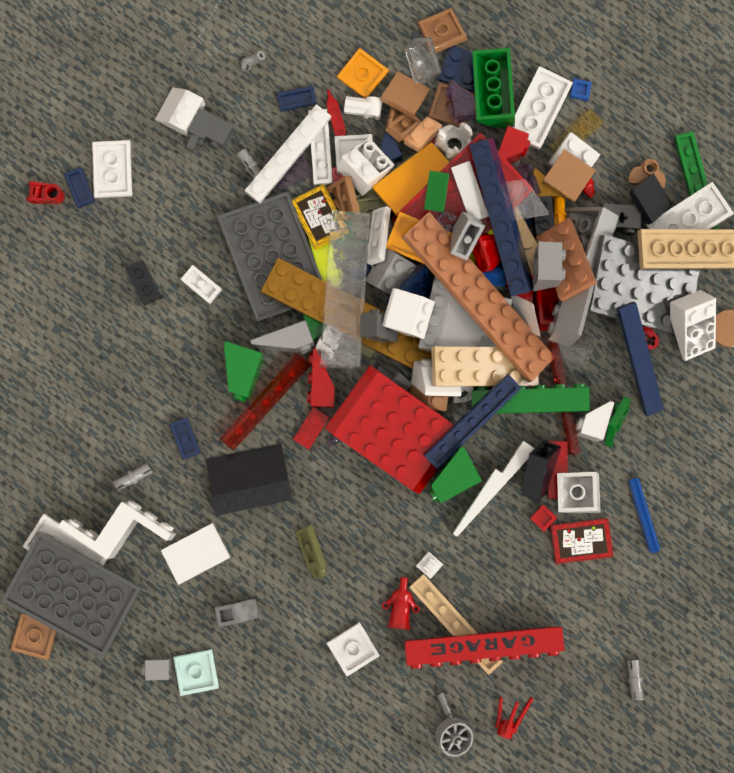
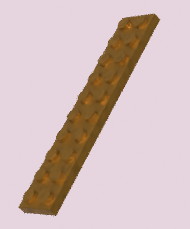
[261,258,432,370]

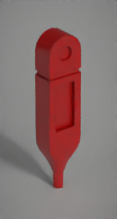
[327,90,346,136]

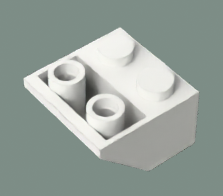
[337,138,394,196]

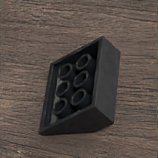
[206,444,293,516]

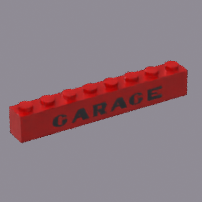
[404,626,565,669]

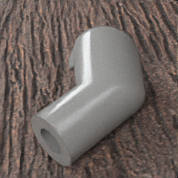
[240,51,265,72]

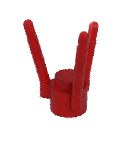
[495,697,533,739]

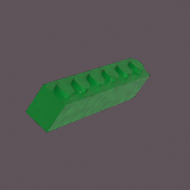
[472,384,591,414]

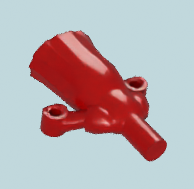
[382,577,420,630]

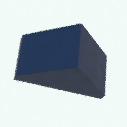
[380,132,402,163]

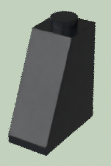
[521,440,561,501]

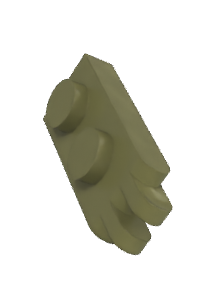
[295,525,326,579]

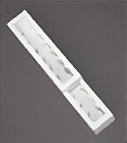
[452,441,535,537]

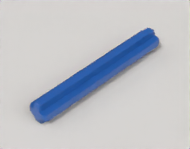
[628,478,660,553]

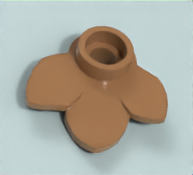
[628,159,666,188]

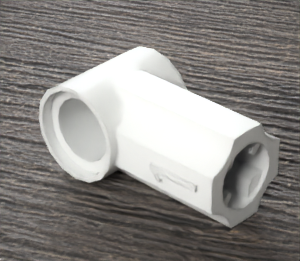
[344,96,382,120]

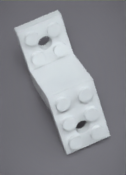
[58,501,176,559]

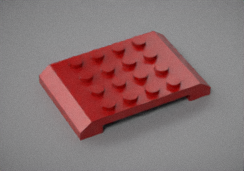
[325,365,454,494]

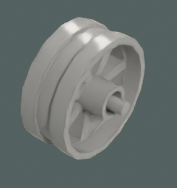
[435,717,473,757]

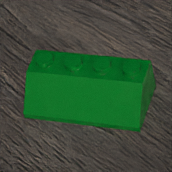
[472,48,515,128]

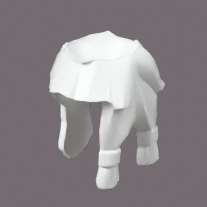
[434,123,473,162]

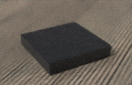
[629,173,672,225]

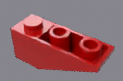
[307,348,335,408]

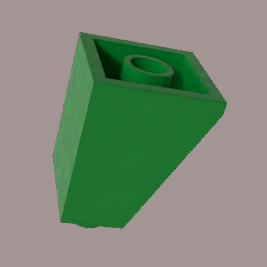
[224,341,265,403]
[429,446,482,504]

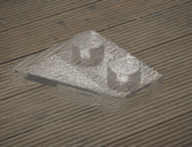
[506,179,549,220]

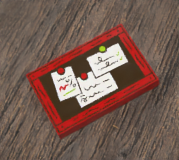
[550,518,614,564]

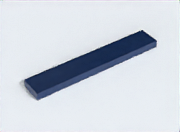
[616,302,664,416]
[423,373,521,469]

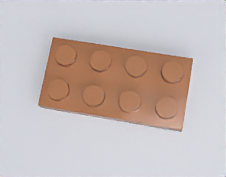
[536,218,597,302]

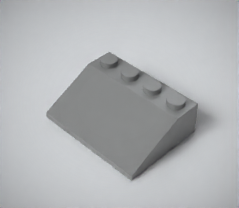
[565,207,619,273]
[419,276,483,353]

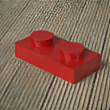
[293,407,330,450]

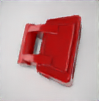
[472,234,501,272]

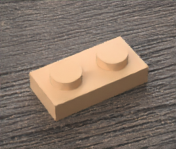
[404,116,442,152]

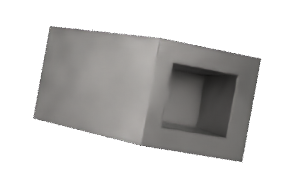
[215,599,259,627]

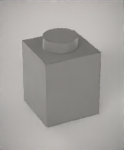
[142,658,172,681]

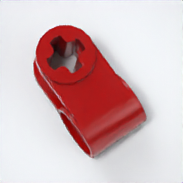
[26,181,65,204]

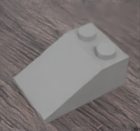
[250,321,315,355]

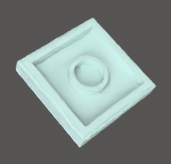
[173,649,219,696]

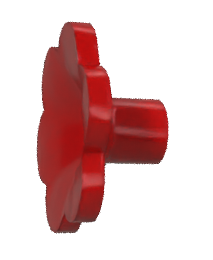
[582,178,595,198]

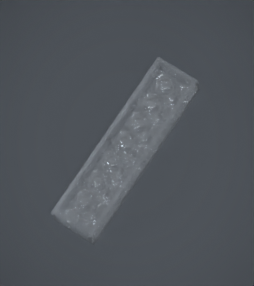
[319,210,370,370]

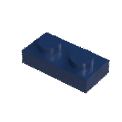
[170,417,201,460]

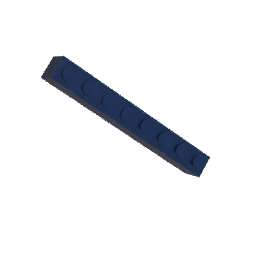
[469,138,533,296]

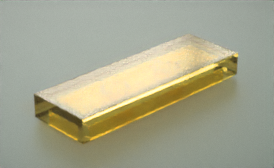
[549,109,604,153]

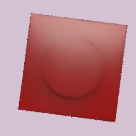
[529,504,557,532]

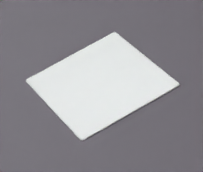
[511,295,540,336]

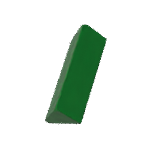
[424,171,449,213]

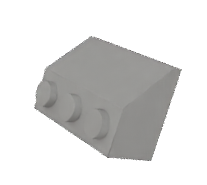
[547,285,594,347]

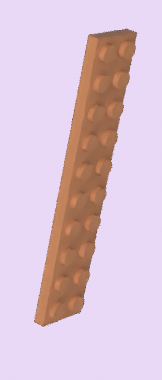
[402,212,555,383]

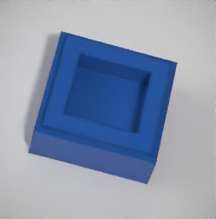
[569,78,592,101]

